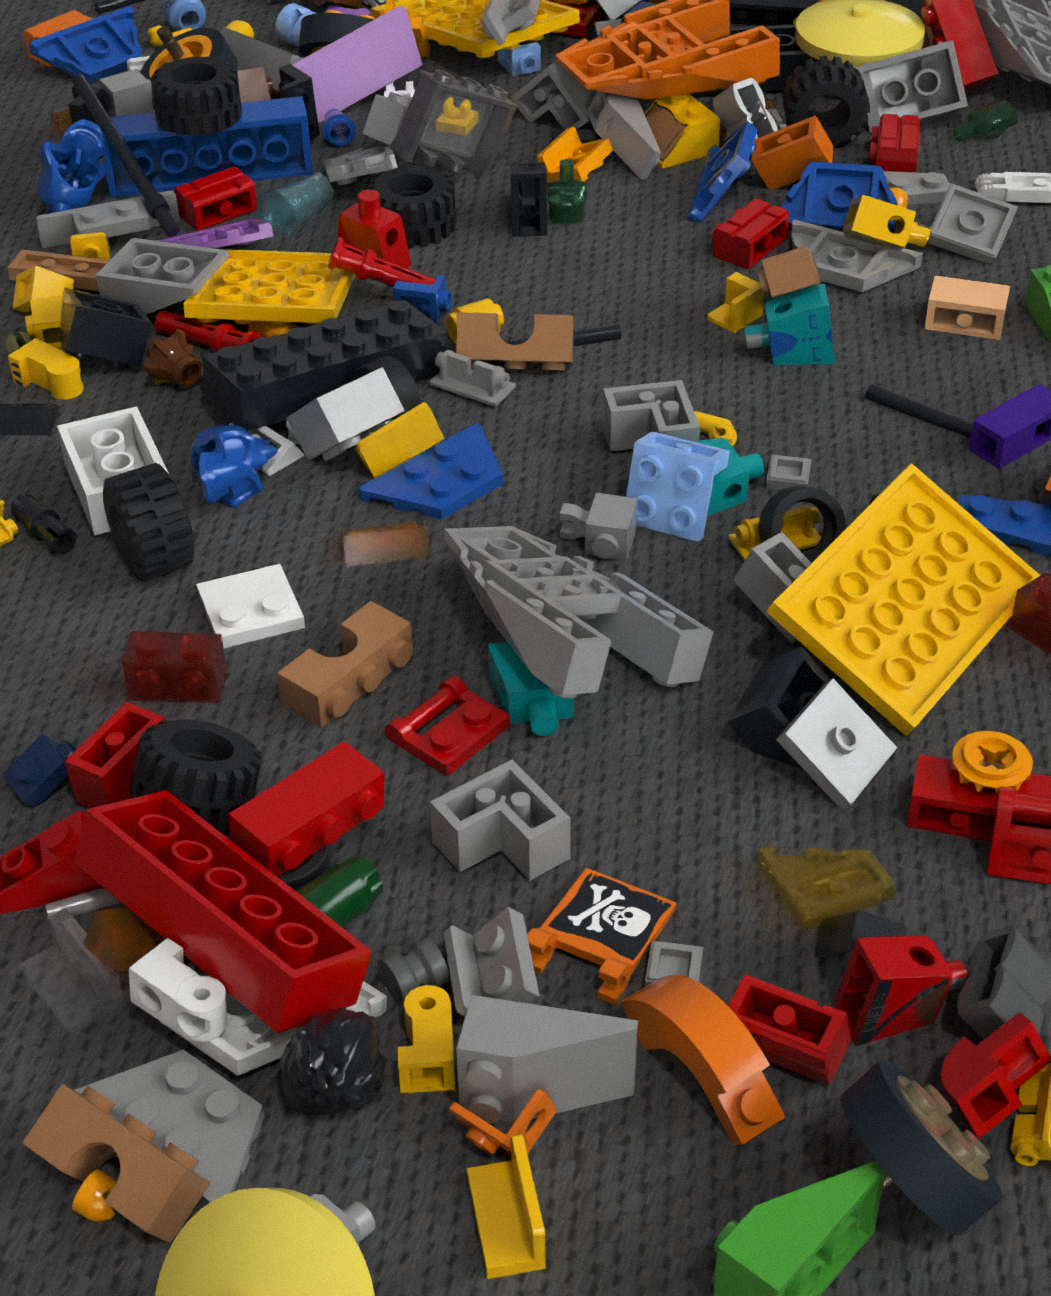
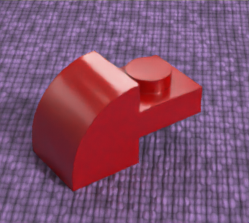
[941,1012,1051,1139]

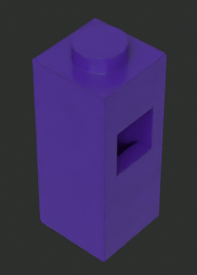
[969,384,1051,469]

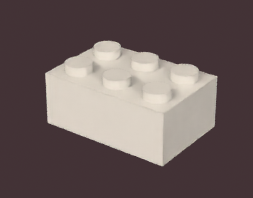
[57,406,169,535]

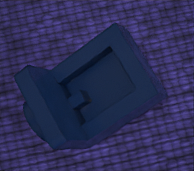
[3,733,77,808]

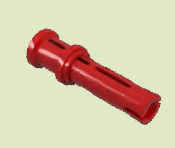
[327,237,436,287]
[154,310,262,352]

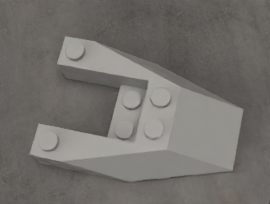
[973,0,1051,87]
[443,526,714,698]

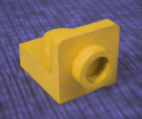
[70,232,110,260]

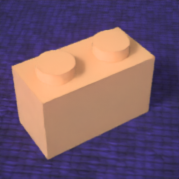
[925,276,1010,340]

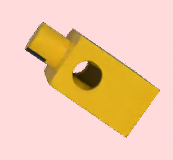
[842,195,931,248]

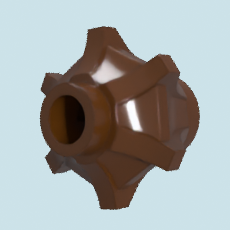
[143,329,202,388]

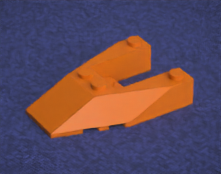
[555,0,780,100]

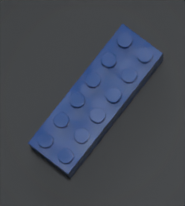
[103,96,313,198]

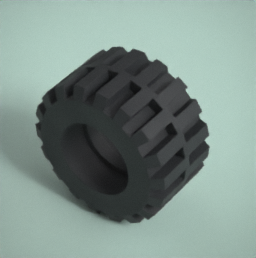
[782,55,870,149]
[151,57,242,136]
[367,166,456,248]
[103,463,195,581]
[130,719,262,832]

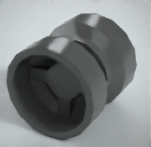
[377,937,450,1008]

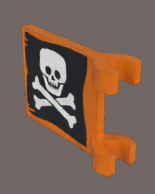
[527,868,677,1005]

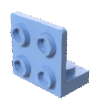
[626,431,730,541]

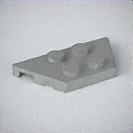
[324,141,398,185]
[791,219,923,292]
[75,1049,264,1206]

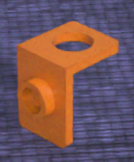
[449,1089,557,1156]

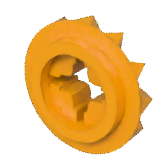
[952,731,1033,794]

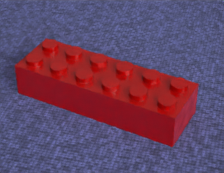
[74,790,372,1033]

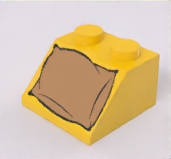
[645,94,720,169]

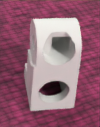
[129,938,227,1042]

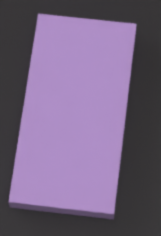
[292,5,423,122]

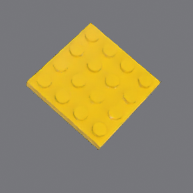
[183,249,356,326]

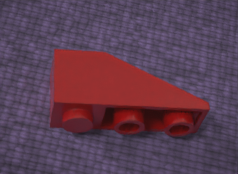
[0,810,103,914]

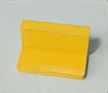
[354,402,445,478]
[467,1134,546,1279]

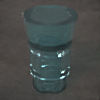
[257,172,333,237]

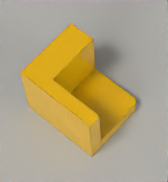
[12,266,74,312]
[707,272,764,333]

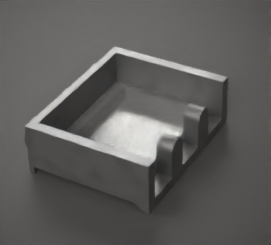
[389,69,517,180]

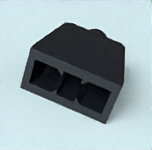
[510,162,547,237]

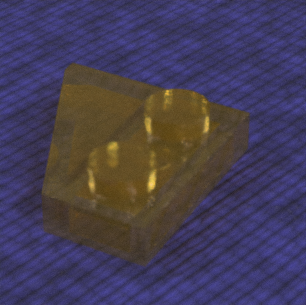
[757,847,896,930]

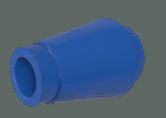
[323,109,356,146]

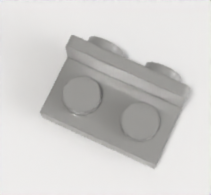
[443,907,540,1017]

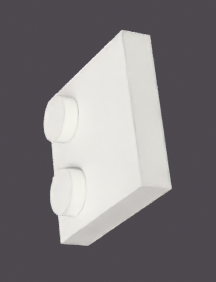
[196,564,305,649]

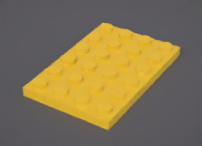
[371,0,580,58]
[766,463,1044,736]

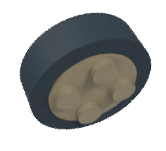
[840,1059,1003,1235]

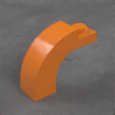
[619,975,786,1145]

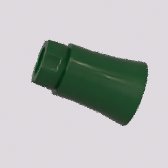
[295,856,383,928]

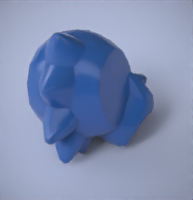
[38,119,107,214]
[190,425,278,508]

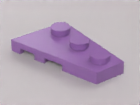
[156,218,274,249]

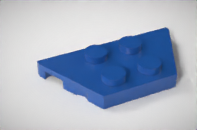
[29,6,142,84]
[688,121,758,222]
[781,161,897,233]
[358,423,503,520]

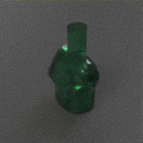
[953,99,1018,142]
[547,159,586,225]

